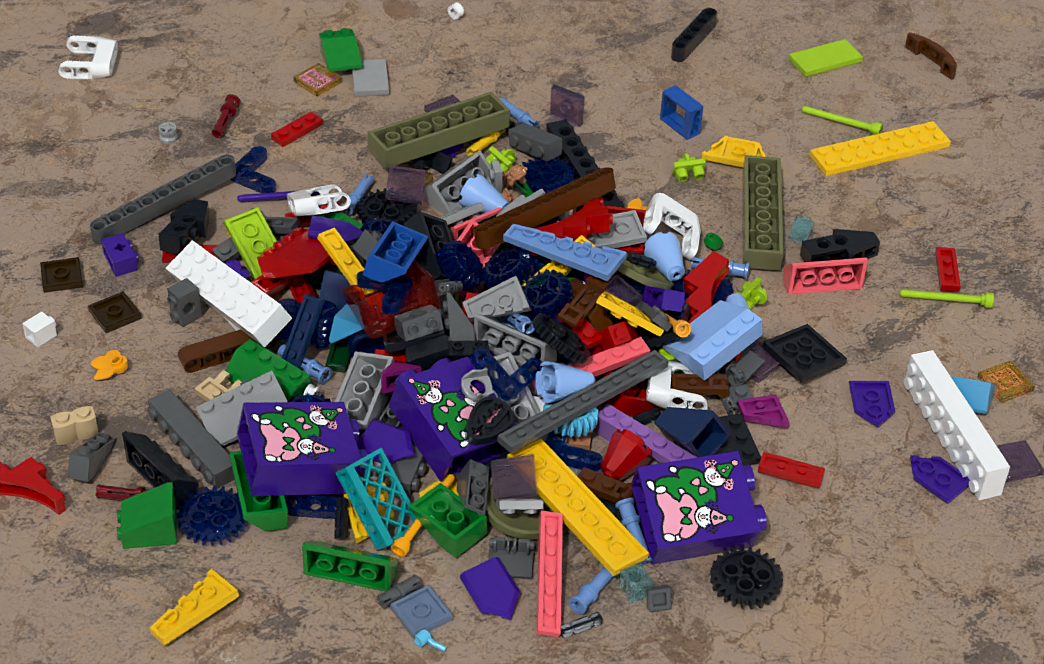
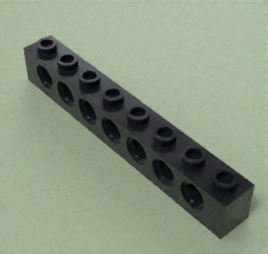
[546,119,625,208]

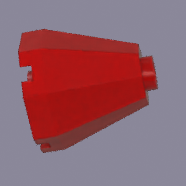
[601,429,652,481]

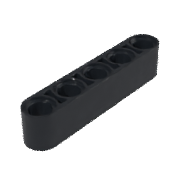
[671,8,717,62]

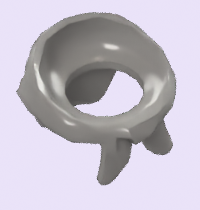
[461,368,494,402]

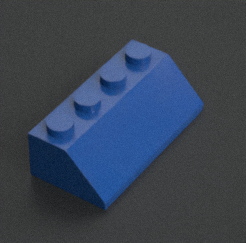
[363,221,429,283]

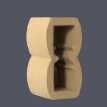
[50,406,99,445]

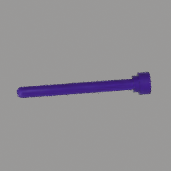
[237,185,325,202]

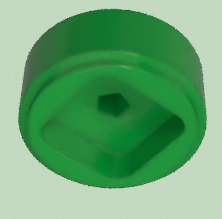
[703,233,723,250]

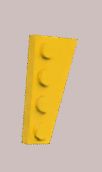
[150,568,239,646]

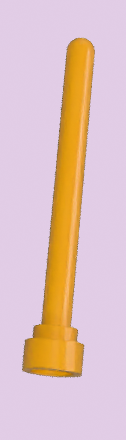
[665,313,691,337]
[390,474,455,557]

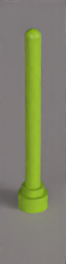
[801,106,883,135]
[899,289,994,308]

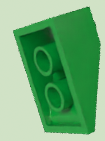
[319,28,363,72]
[409,483,487,558]

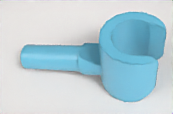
[414,630,447,652]

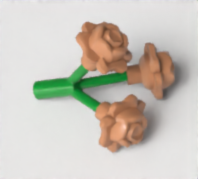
[501,165,534,203]

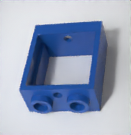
[660,85,704,140]

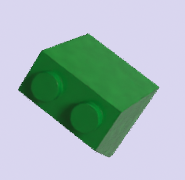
[117,482,177,549]

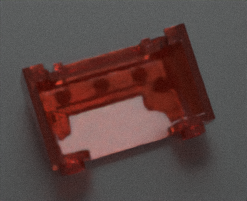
[342,260,440,339]

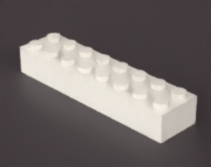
[166,240,292,348]
[904,350,1010,500]

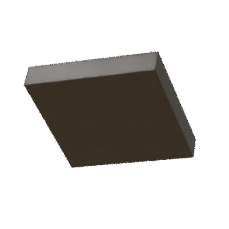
[40,257,83,293]
[88,291,142,333]

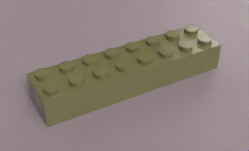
[368,92,510,168]
[742,155,783,271]

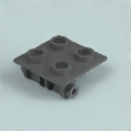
[431,279,463,320]
[718,347,765,387]
[488,536,534,578]

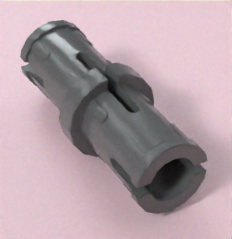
[376,574,422,609]

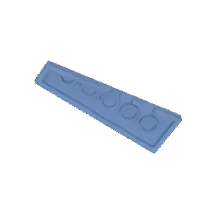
[503,224,627,281]

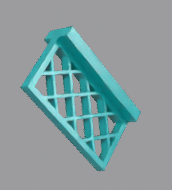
[335,447,416,550]

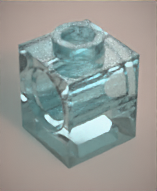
[619,563,653,604]

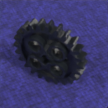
[357,188,417,231]
[532,313,591,364]
[710,546,783,610]

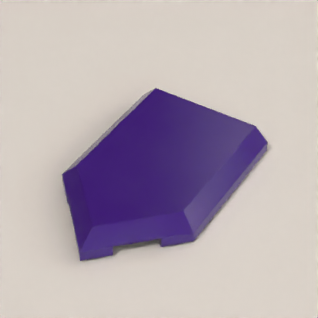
[308,215,363,244]
[849,381,895,427]
[357,420,415,464]
[910,455,970,504]
[459,557,520,620]

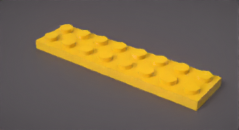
[809,121,951,176]
[507,439,649,577]

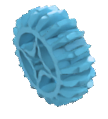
[543,397,599,438]

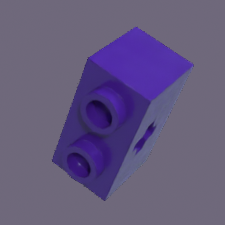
[101,233,139,277]
[642,285,685,312]

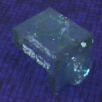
[788,216,814,242]

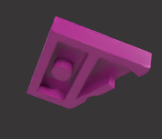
[737,394,789,428]

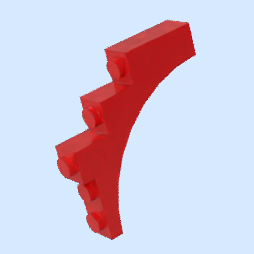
[517,197,613,257]
[684,251,741,361]
[0,457,66,515]

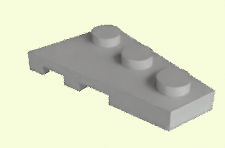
[462,276,532,322]

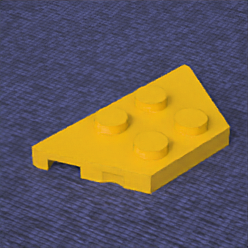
[701,136,766,168]
[596,291,664,336]
[343,481,395,544]

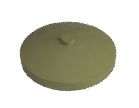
[616,254,674,290]
[485,468,564,539]

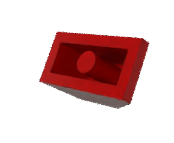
[598,321,638,351]

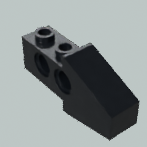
[158,199,209,254]
[800,229,880,262]
[405,335,490,371]

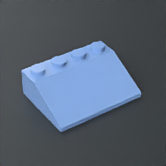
[662,300,763,381]

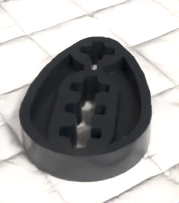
[465,397,514,446]

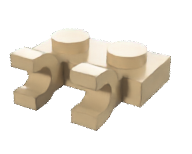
[195,370,242,401]

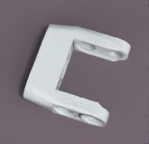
[58,36,118,79]
[287,184,351,216]
[643,193,701,260]
[646,361,707,410]

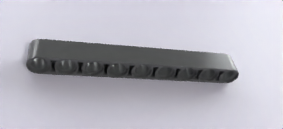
[90,154,236,244]

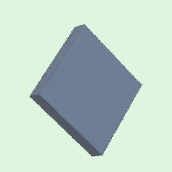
[390,585,453,639]

